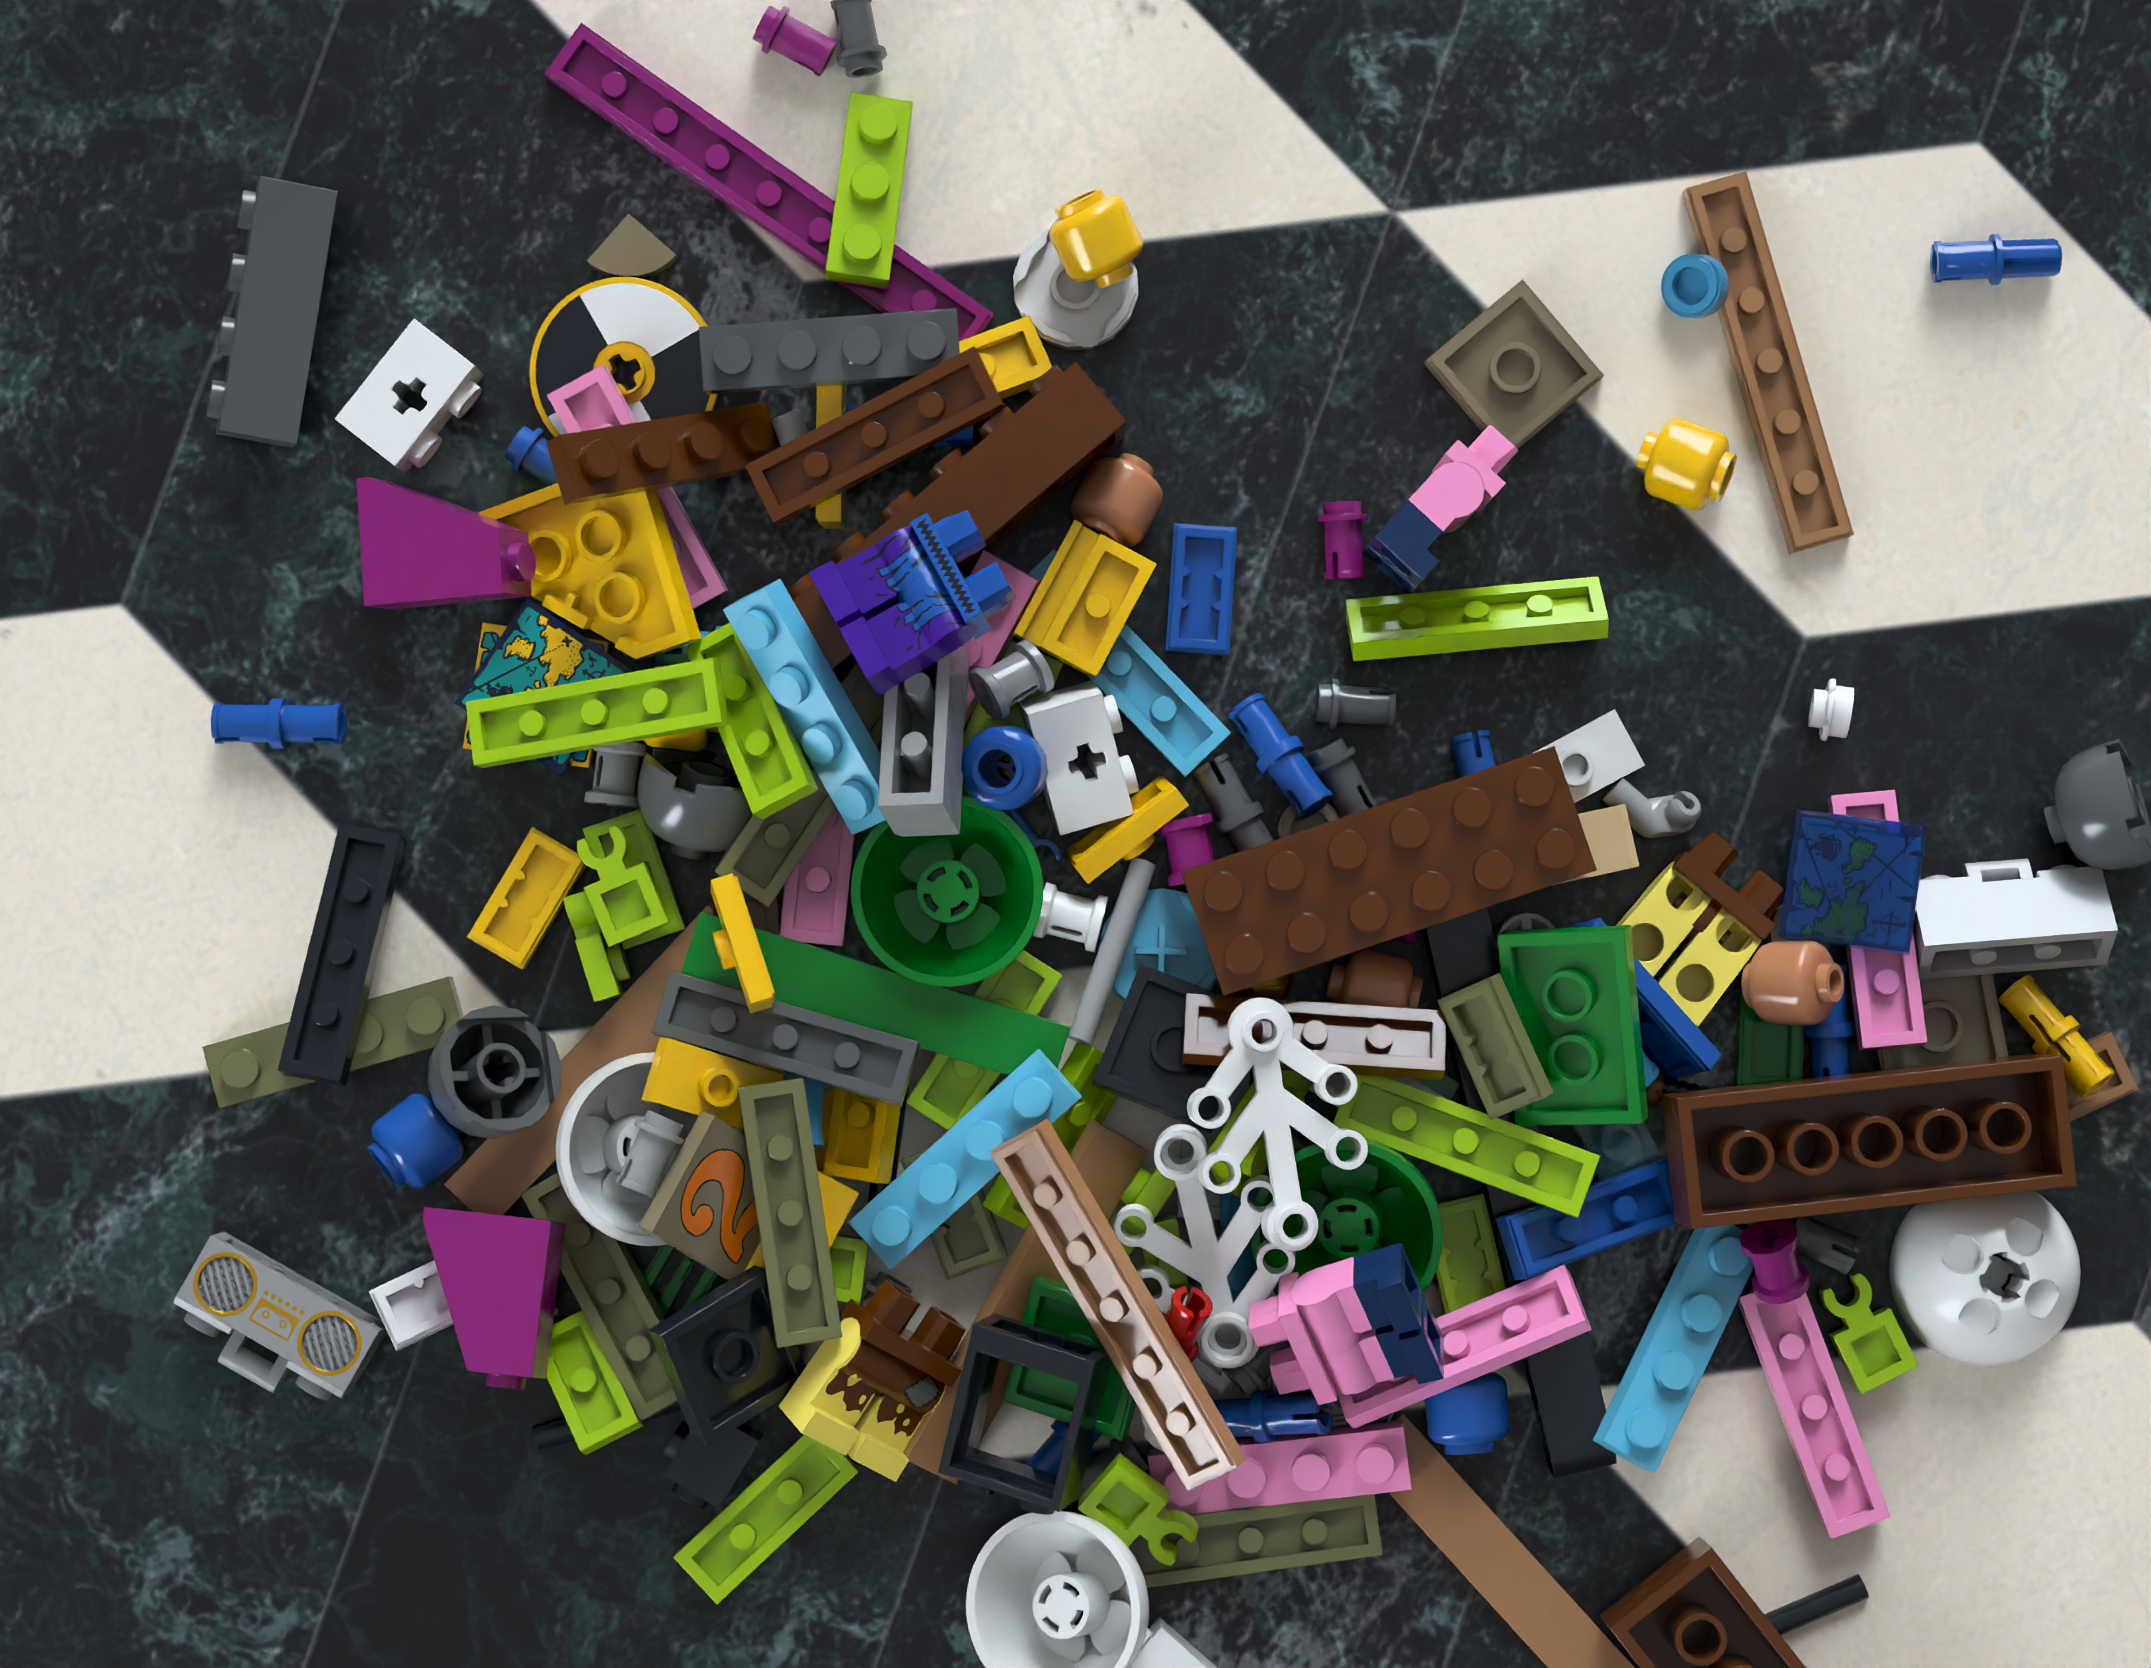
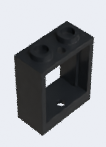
[938,1313,1112,1515]

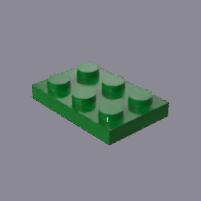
[1497,925,1648,1126]

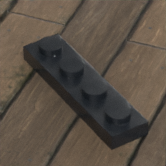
[278,823,406,1086]

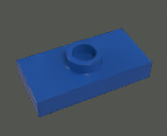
[1165,523,1237,656]

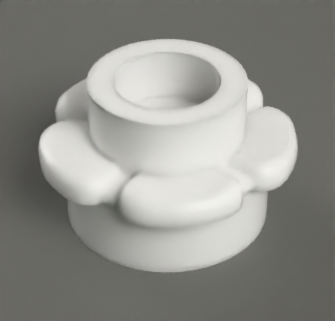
[1808,679,1854,741]

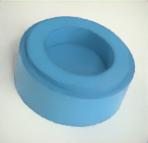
[1661,254,1729,318]

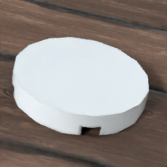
[1013,228,1138,350]

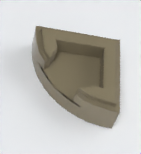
[587,213,678,278]

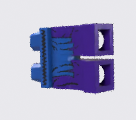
[809,510,1016,696]

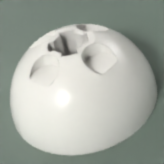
[556,1052,744,1246]
[1889,1191,2081,1366]
[966,1510,1149,1668]

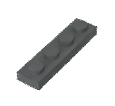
[699,308,960,395]
[652,970,920,1108]

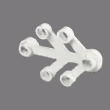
[1187,998,1368,1251]
[1114,1124,1296,1368]

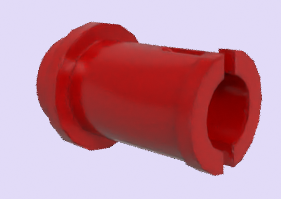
[1164,1287,1213,1363]

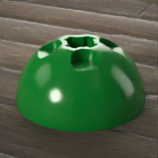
[851,795,1043,987]
[1250,1137,1443,1296]

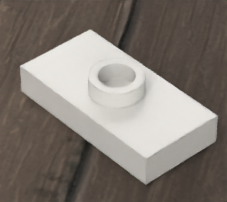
[1534,709,1645,803]
[369,1260,453,1351]

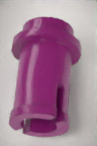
[753,5,838,77]
[1317,501,1368,579]

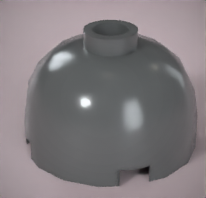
[2044,739,2151,872]
[637,747,753,860]
[427,1005,562,1139]

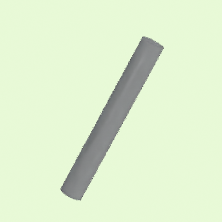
[1067,858,1156,1046]

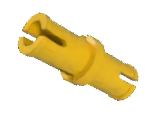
[1998,975,2115,1099]

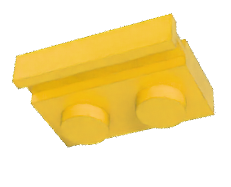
[1013,520,1157,679]
[814,1087,901,1184]

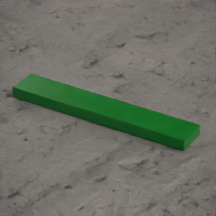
[681,911,1071,1075]

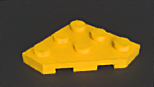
[478,483,702,659]

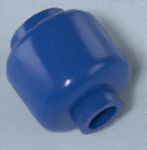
[961,725,1048,810]
[367,1094,464,1189]
[1424,1372,1510,1455]

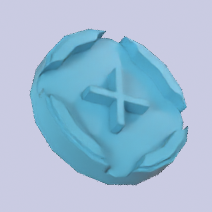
[1098,888,1217,1002]

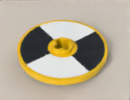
[529,277,718,437]

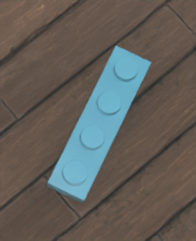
[1028,549,1231,778]
[723,579,886,835]
[848,1049,1082,1270]
[1593,1224,1754,1472]

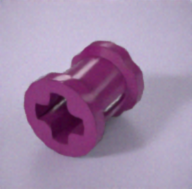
[1157,813,1215,887]
[1740,1219,1811,1304]

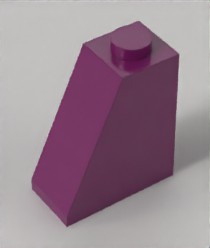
[356,477,536,610]
[423,1207,565,1390]

